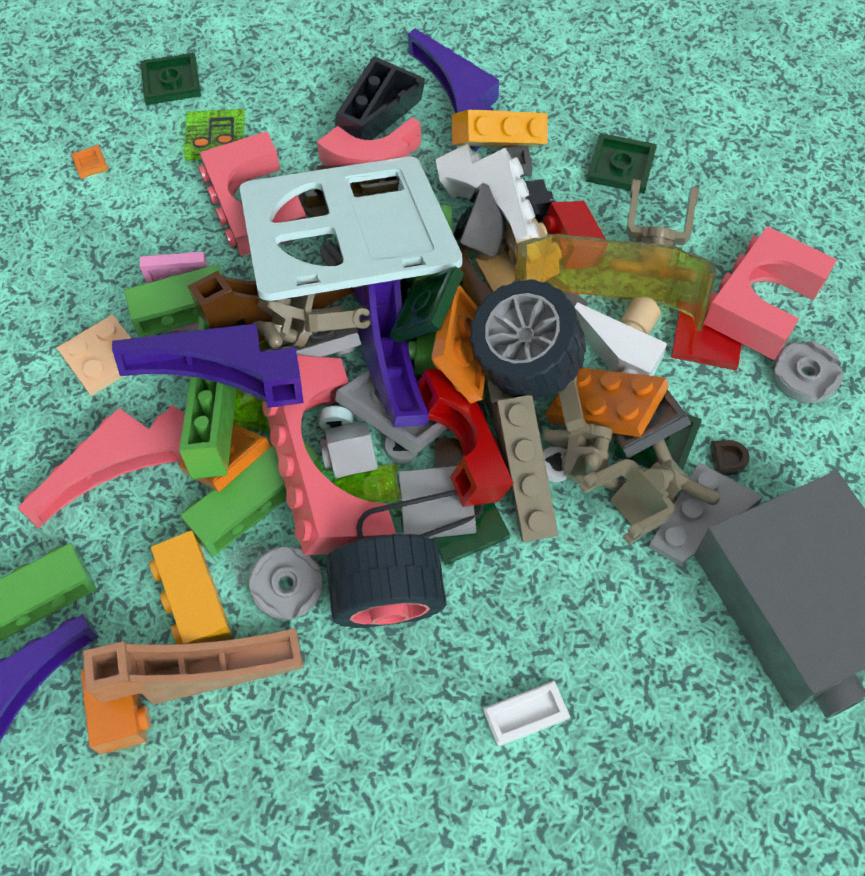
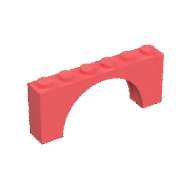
[262,355,396,555]

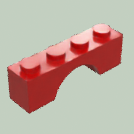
[417,369,514,507]

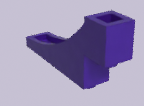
[408,28,499,152]
[354,279,429,427]
[112,324,304,408]
[0,615,99,742]

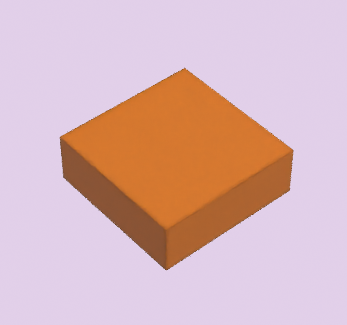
[71,145,109,179]

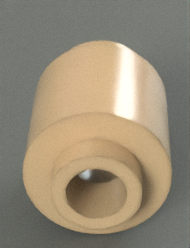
[619,297,661,335]

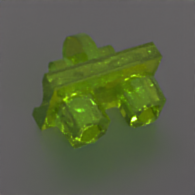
[333,463,402,502]

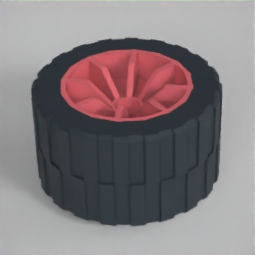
[326,534,447,628]

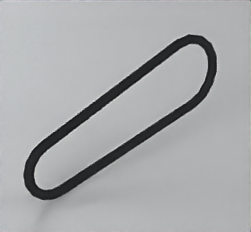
[356,490,484,539]

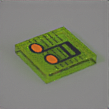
[184,109,246,161]

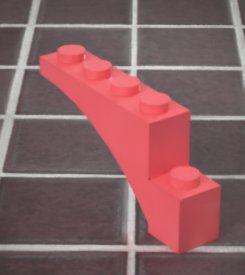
[17,405,185,529]

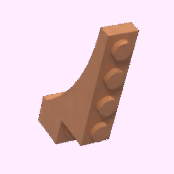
[83,628,304,705]

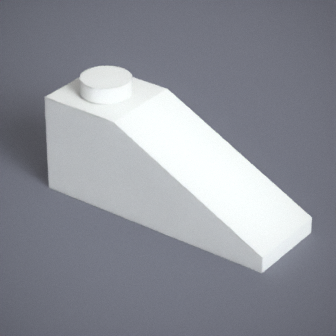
[574,303,667,376]

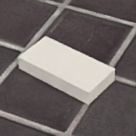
[483,681,570,747]

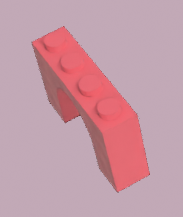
[198,131,307,256]
[703,226,837,360]

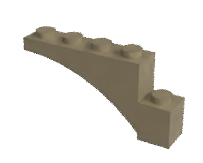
[484,374,559,542]

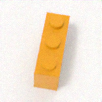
[452,110,548,147]
[149,530,234,644]

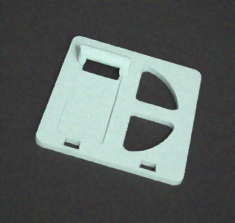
[239,157,462,301]

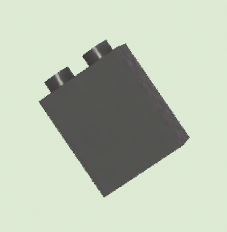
[694,470,865,719]

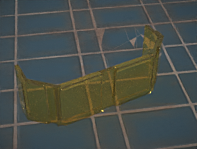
[513,234,716,331]

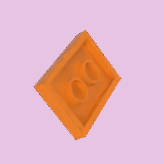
[432,285,486,404]
[545,368,669,437]

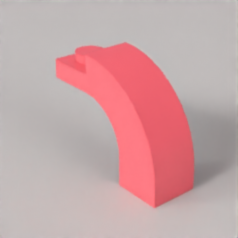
[317,117,421,166]

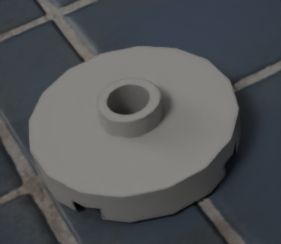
[773,341,843,403]
[249,546,323,620]

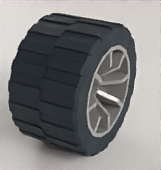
[469,279,586,400]

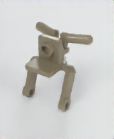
[609,179,700,281]
[252,283,370,348]
[542,376,626,492]
[578,439,720,544]

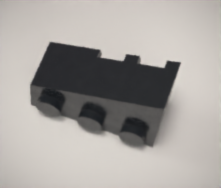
[335,56,425,140]

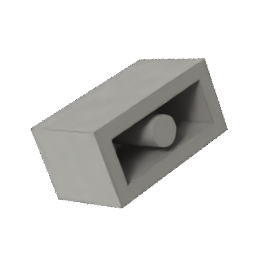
[320,421,378,478]

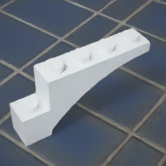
[435,144,541,260]

